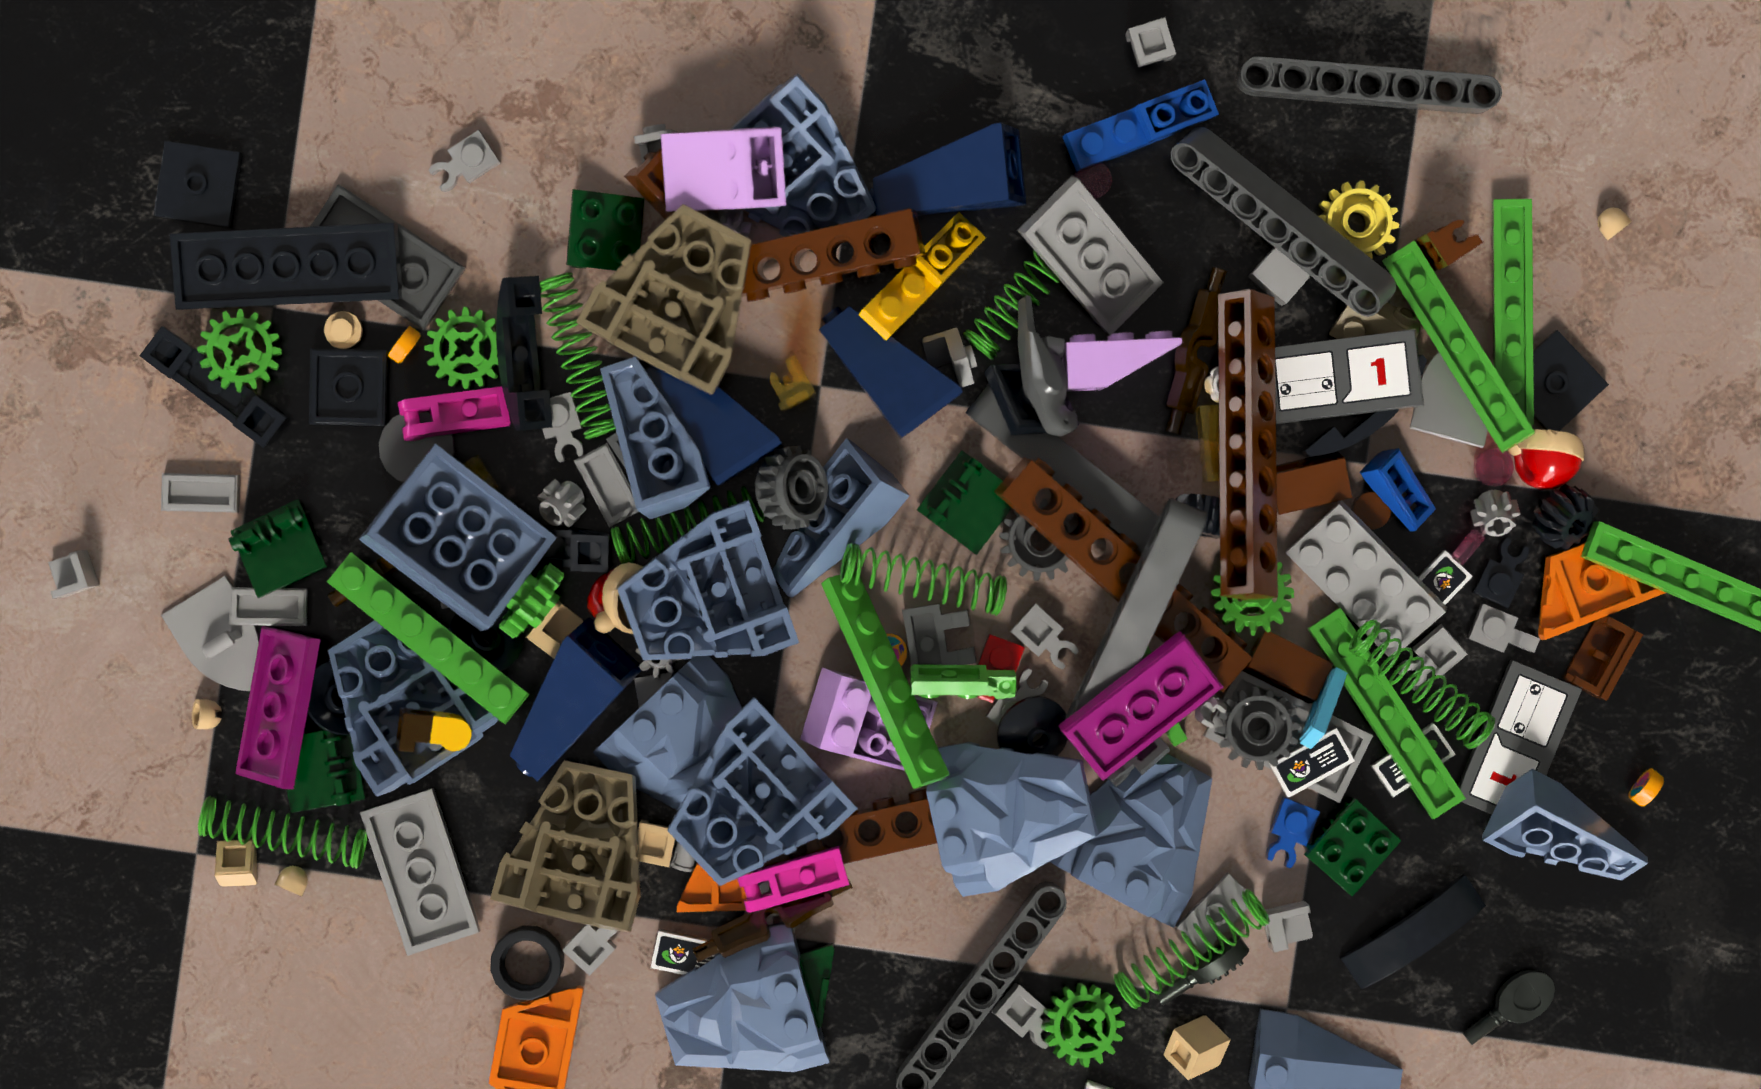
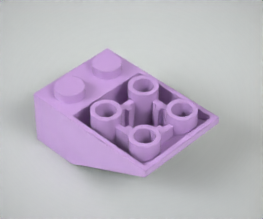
[661,126,786,211]
[1062,331,1182,391]
[800,667,938,771]

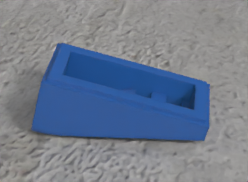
[1360,448,1436,532]

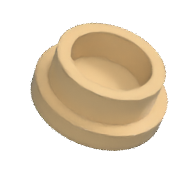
[324,311,363,349]

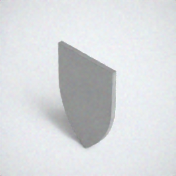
[1410,352,1488,448]
[161,576,259,691]

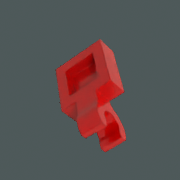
[977,634,1025,703]

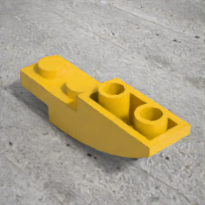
[858,212,986,341]

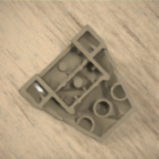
[576,204,752,395]
[490,760,641,932]

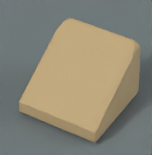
[214,839,257,886]

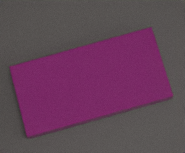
[236,626,320,789]
[1058,631,1223,781]

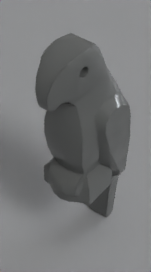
[1018,295,1078,436]

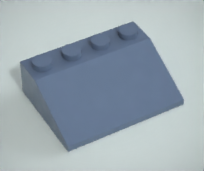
[359,444,557,632]

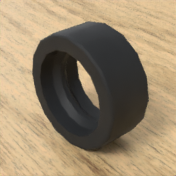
[490,926,564,1000]

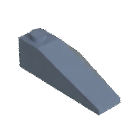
[600,357,710,519]
[772,438,910,598]
[1482,769,1648,880]
[1248,1009,1403,1089]

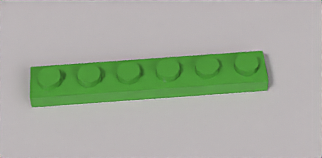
[1492,199,1534,426]
[1382,240,1535,453]
[1580,521,1761,632]
[327,552,530,724]
[821,570,950,789]
[1307,607,1466,819]

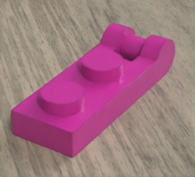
[398,386,510,441]
[737,846,849,913]

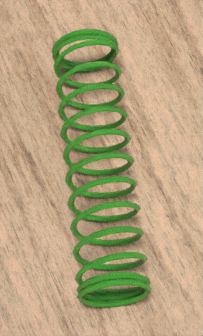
[963,250,1060,359]
[540,273,616,439]
[611,485,764,564]
[840,543,1007,616]
[1349,619,1495,749]
[198,796,367,869]
[1114,889,1270,1009]

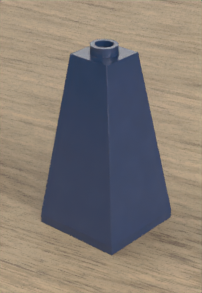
[869,123,1026,216]
[819,306,963,439]
[646,363,784,486]
[510,617,642,781]

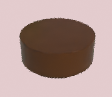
[1351,492,1391,530]

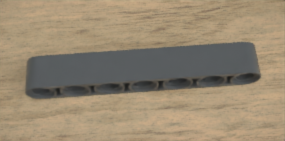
[1236,56,1502,114]
[1171,127,1396,317]
[965,383,1159,553]
[1065,498,1207,720]
[896,882,1067,1089]

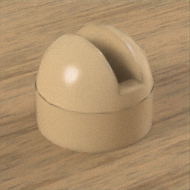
[1597,207,1632,240]
[192,699,222,730]
[274,866,308,896]

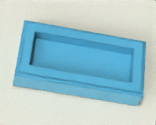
[1299,667,1347,749]

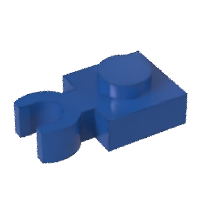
[1266,797,1320,868]

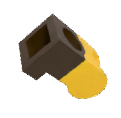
[395,707,472,752]

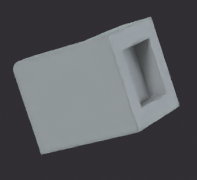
[1125,18,1176,67]
[1248,247,1310,306]
[48,550,100,599]
[1264,901,1313,952]

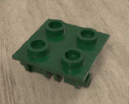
[566,189,644,271]
[917,450,1012,555]
[228,499,327,599]
[287,730,366,813]
[1304,798,1401,896]

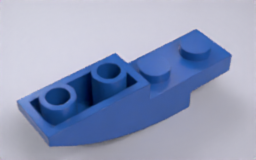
[1062,79,1219,172]

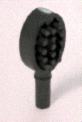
[1156,936,1250,1005]
[1462,970,1555,1045]

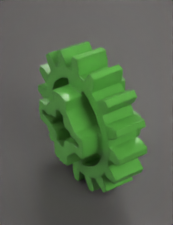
[424,307,498,390]
[197,309,282,392]
[1211,562,1294,636]
[499,563,564,639]
[1041,983,1125,1067]

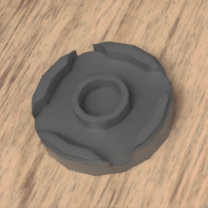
[379,412,455,482]

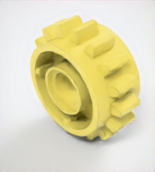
[1318,180,1399,259]

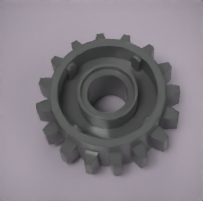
[755,446,828,530]
[999,499,1078,581]
[1215,687,1300,770]

